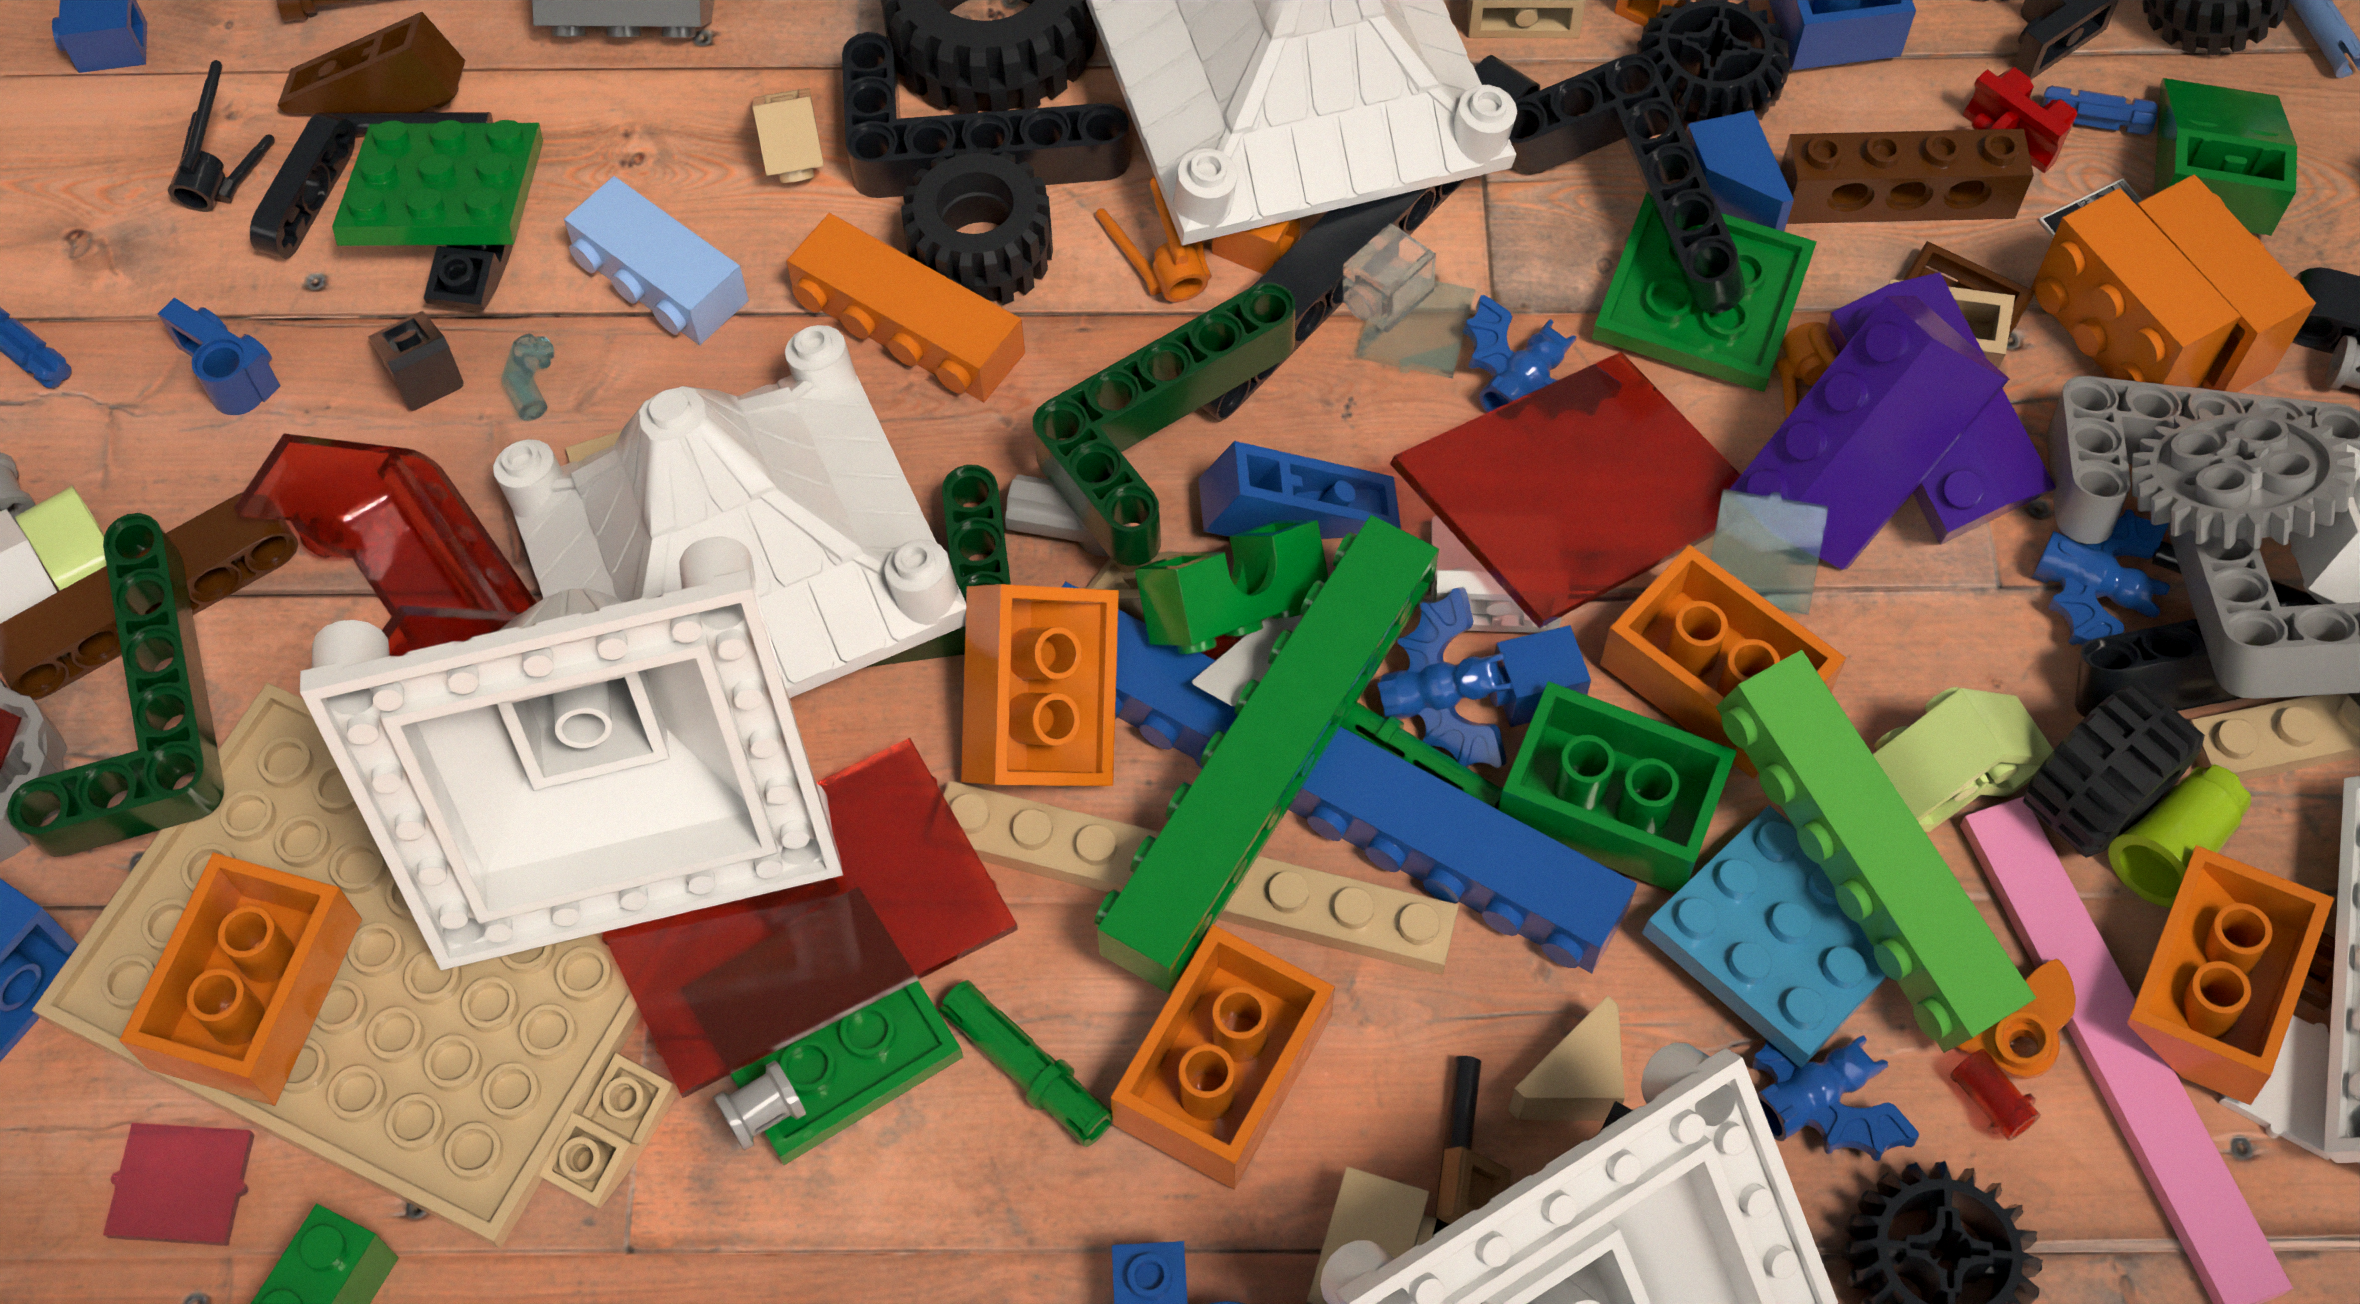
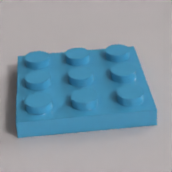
[1642,805,1889,1068]

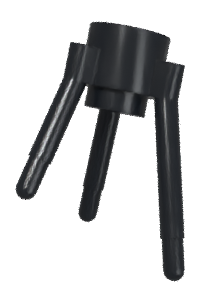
[168,60,275,212]

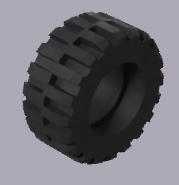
[881,0,1097,114]

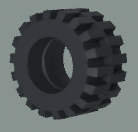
[2142,0,2290,55]
[901,147,1053,305]
[2023,680,2205,858]

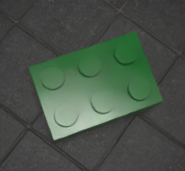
[1498,681,1737,893]

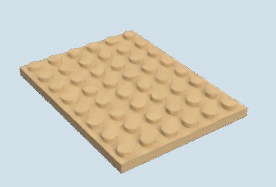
[32,682,708,1249]

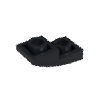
[423,245,513,310]

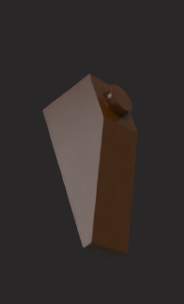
[277,12,466,114]

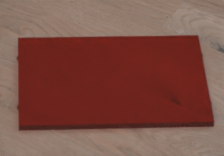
[1390,351,1753,628]
[602,738,1018,1098]

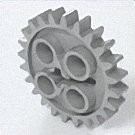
[2132,404,2356,549]

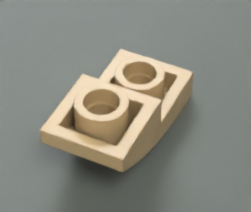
[539,1053,681,1208]

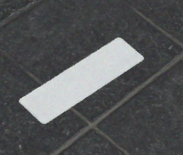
[1192,615,1303,707]

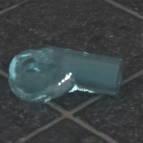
[501,333,555,421]

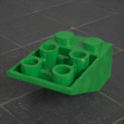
[2154,78,2297,236]

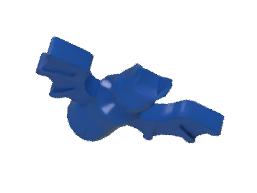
[1463,295,1620,424]
[2032,509,2170,645]
[1377,587,1514,768]
[1752,1035,1919,1161]

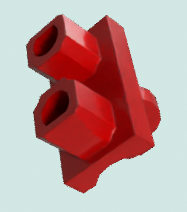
[1963,67,2078,173]

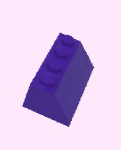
[1827,272,2056,545]
[1729,296,2010,570]

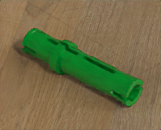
[1341,702,1503,810]
[939,980,1112,1147]

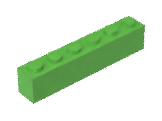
[1716,649,2036,1053]

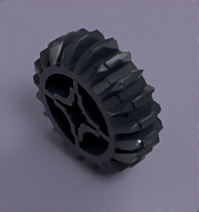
[1635,0,1790,123]
[1841,1160,2043,1304]

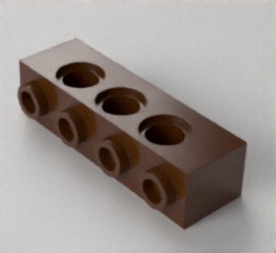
[1780,129,2034,224]

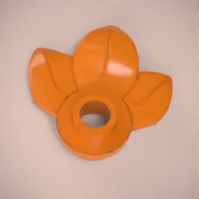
[1956,959,2076,1079]

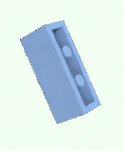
[564,176,749,345]

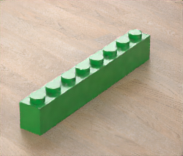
[1094,515,1439,994]

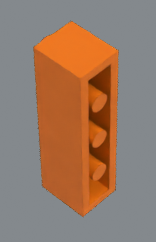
[786,212,1025,403]

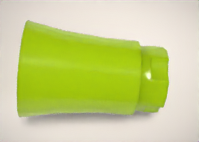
[2108,764,2251,908]

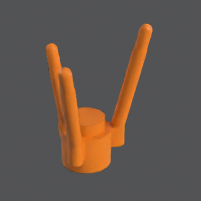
[1096,177,1212,302]
[1776,322,1839,419]

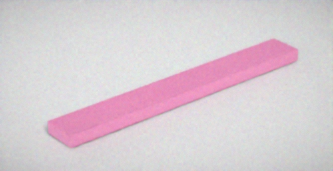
[1960,796,2293,1304]

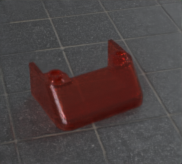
[233,433,537,656]

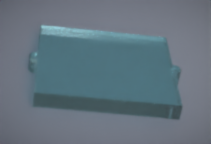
[1357,270,1475,379]
[1711,489,1828,615]

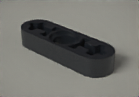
[250,113,355,258]

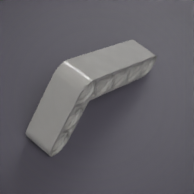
[2047,376,2360,544]
[2167,522,2360,699]

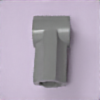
[1005,474,1131,556]

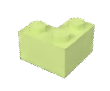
[1873,687,2054,832]

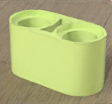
[15,486,106,591]

